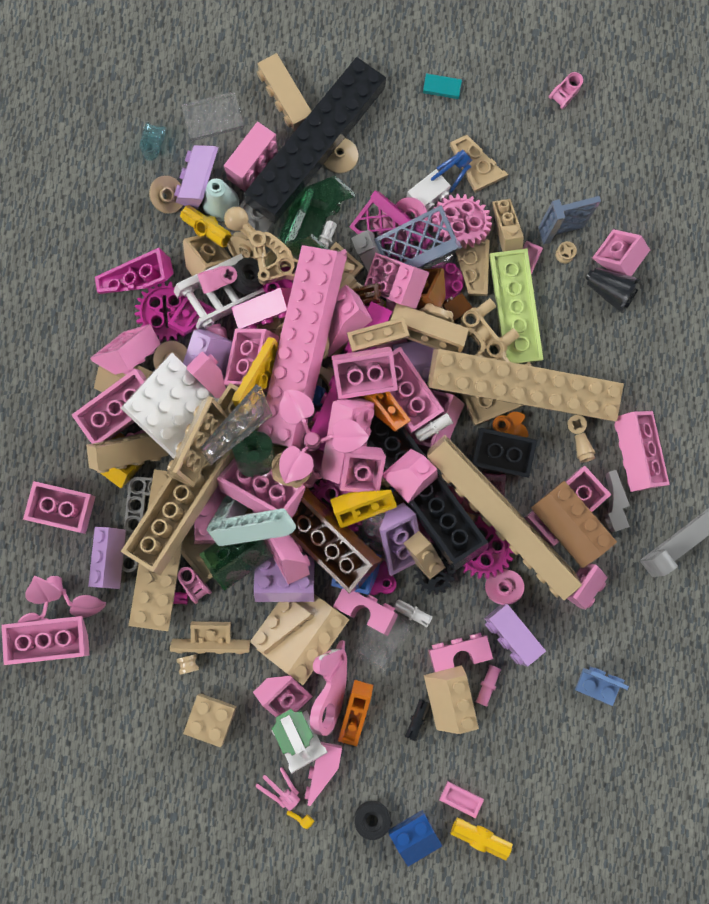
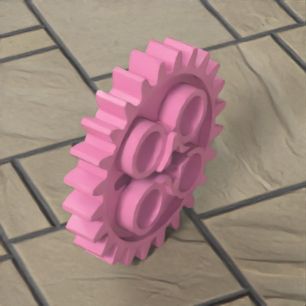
[431,194,492,249]

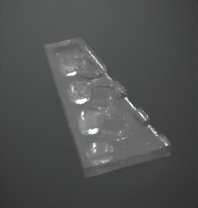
[200,384,273,464]

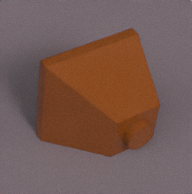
[416,268,446,310]

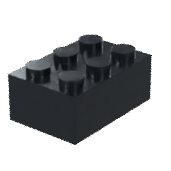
[471,428,537,478]

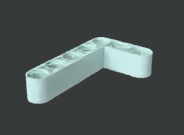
[207,496,296,546]

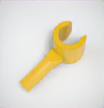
[286,811,315,829]

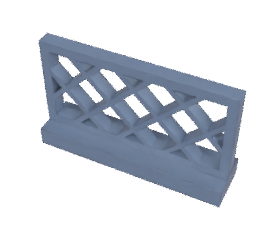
[538,196,601,245]
[374,205,462,268]

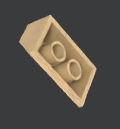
[424,665,479,734]

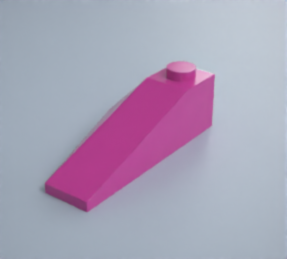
[95,248,173,294]

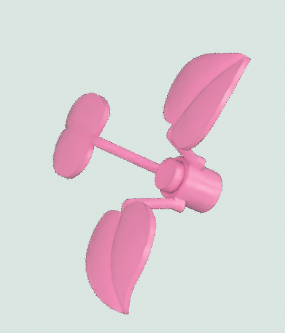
[279,390,369,484]
[18,576,106,623]

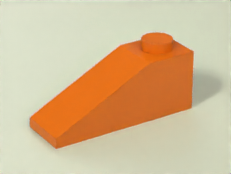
[358,392,411,431]
[338,680,373,747]

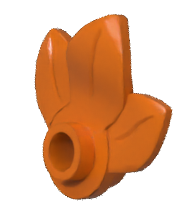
[493,411,529,437]

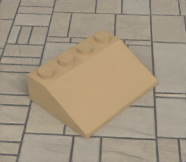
[167,396,228,487]
[256,594,350,685]

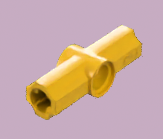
[180,205,232,248]
[450,817,513,860]

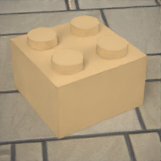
[183,693,237,747]

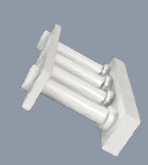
[174,254,265,329]

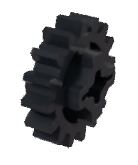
[413,553,455,595]

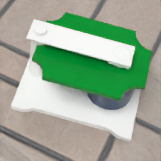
[271,709,328,774]

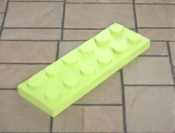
[489,248,543,364]

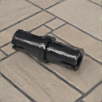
[405,699,430,741]

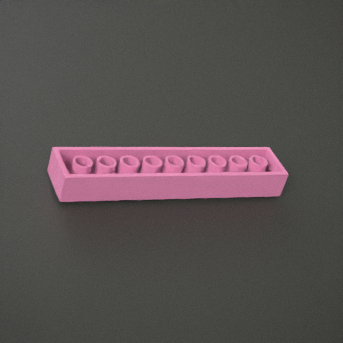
[257,245,347,449]

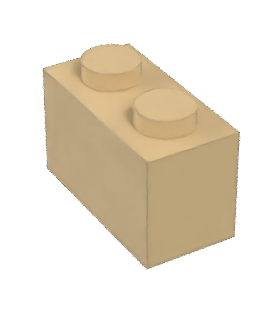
[403,531,445,579]

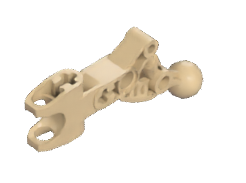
[224,207,354,290]

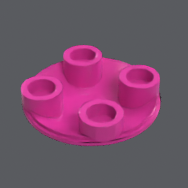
[433,263,464,300]

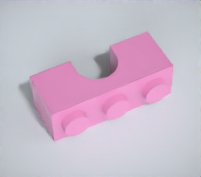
[333,589,398,636]
[428,633,493,672]

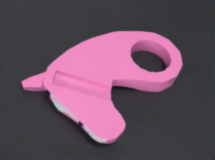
[310,640,347,736]

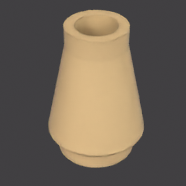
[575,433,596,463]

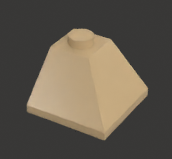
[183,236,231,276]

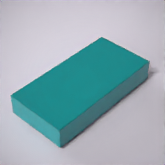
[423,73,462,99]

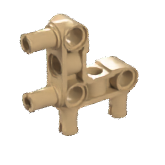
[461,298,520,399]

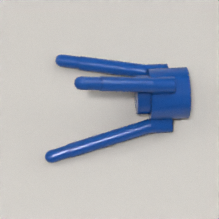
[431,149,473,193]

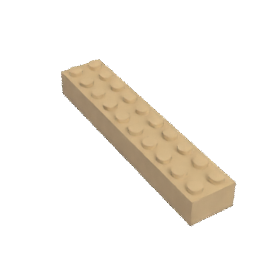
[427,349,624,421]
[121,383,265,576]
[427,435,582,600]

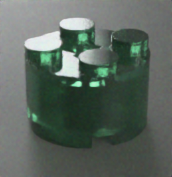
[232,428,275,477]

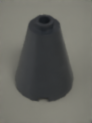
[586,268,642,313]

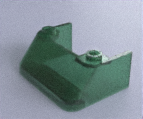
[278,175,356,257]

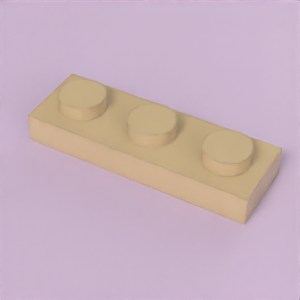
[347,317,410,352]

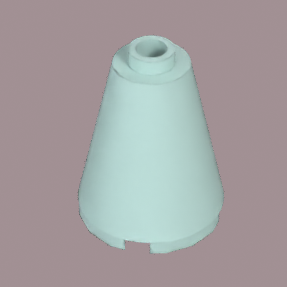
[202,178,239,221]

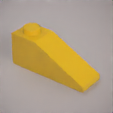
[330,490,397,528]

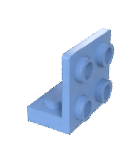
[575,667,629,706]

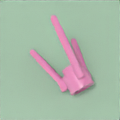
[256,767,300,811]

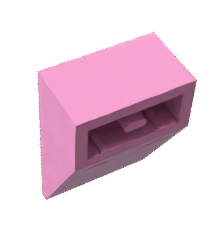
[364,253,429,309]

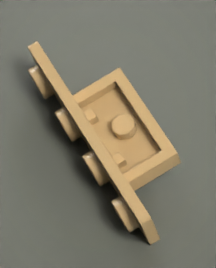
[170,621,251,654]

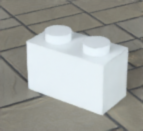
[407,169,450,212]

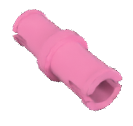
[475,665,501,707]

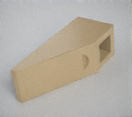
[492,199,524,252]

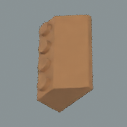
[531,481,617,568]

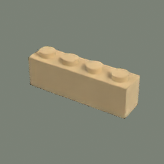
[257,53,311,132]
[390,303,469,353]
[87,433,168,473]

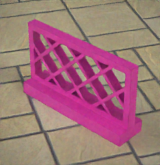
[349,191,434,261]

